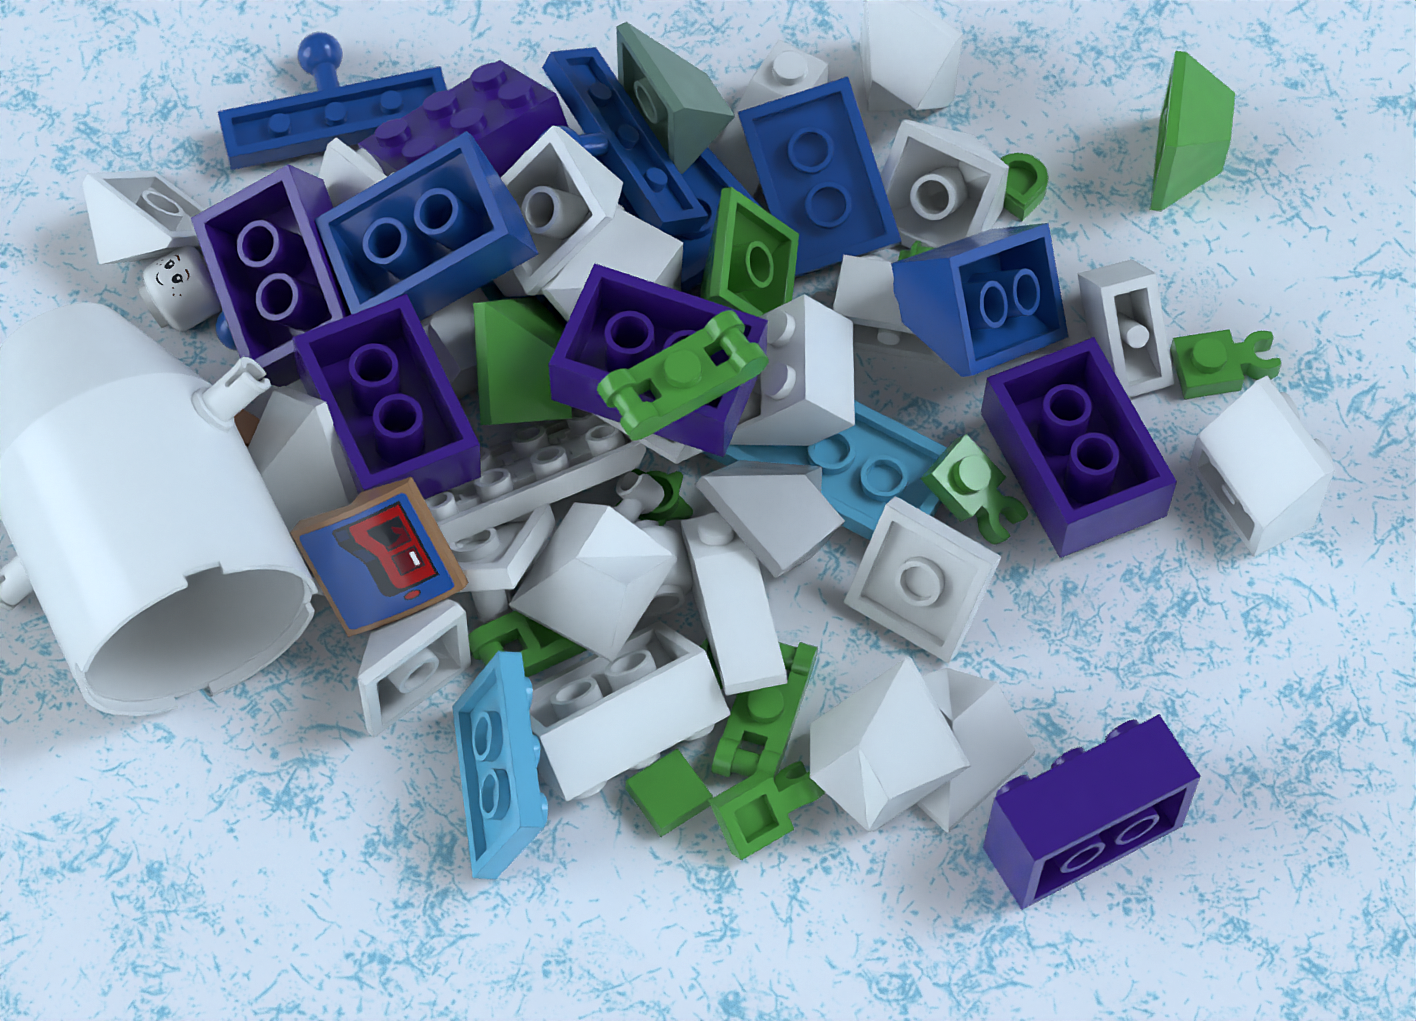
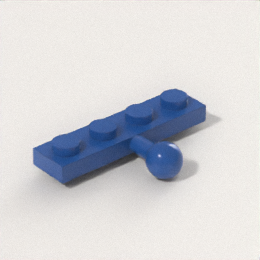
[217,32,447,170]
[538,47,708,236]

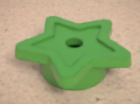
[615,468,693,526]

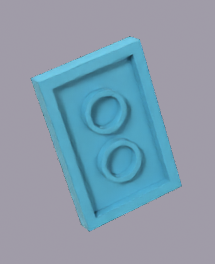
[452,651,548,879]

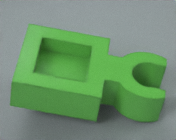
[1170,329,1282,399]
[920,434,1028,545]

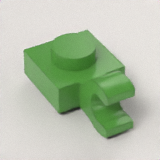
[708,761,825,860]

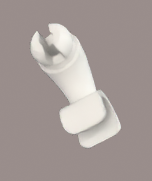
[613,472,664,523]

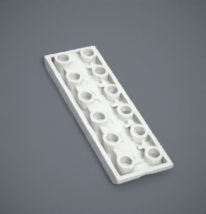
[289,407,647,596]

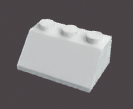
[529,620,731,801]

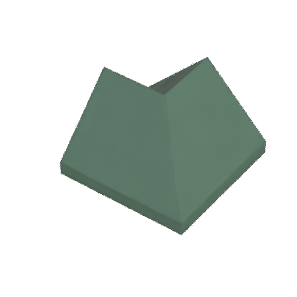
[616,22,735,174]

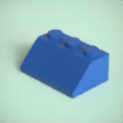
[314,131,539,321]
[891,223,1069,377]

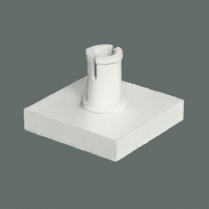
[844,496,1002,663]
[449,503,556,622]

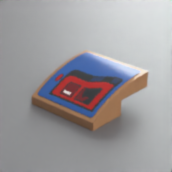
[290,477,469,637]

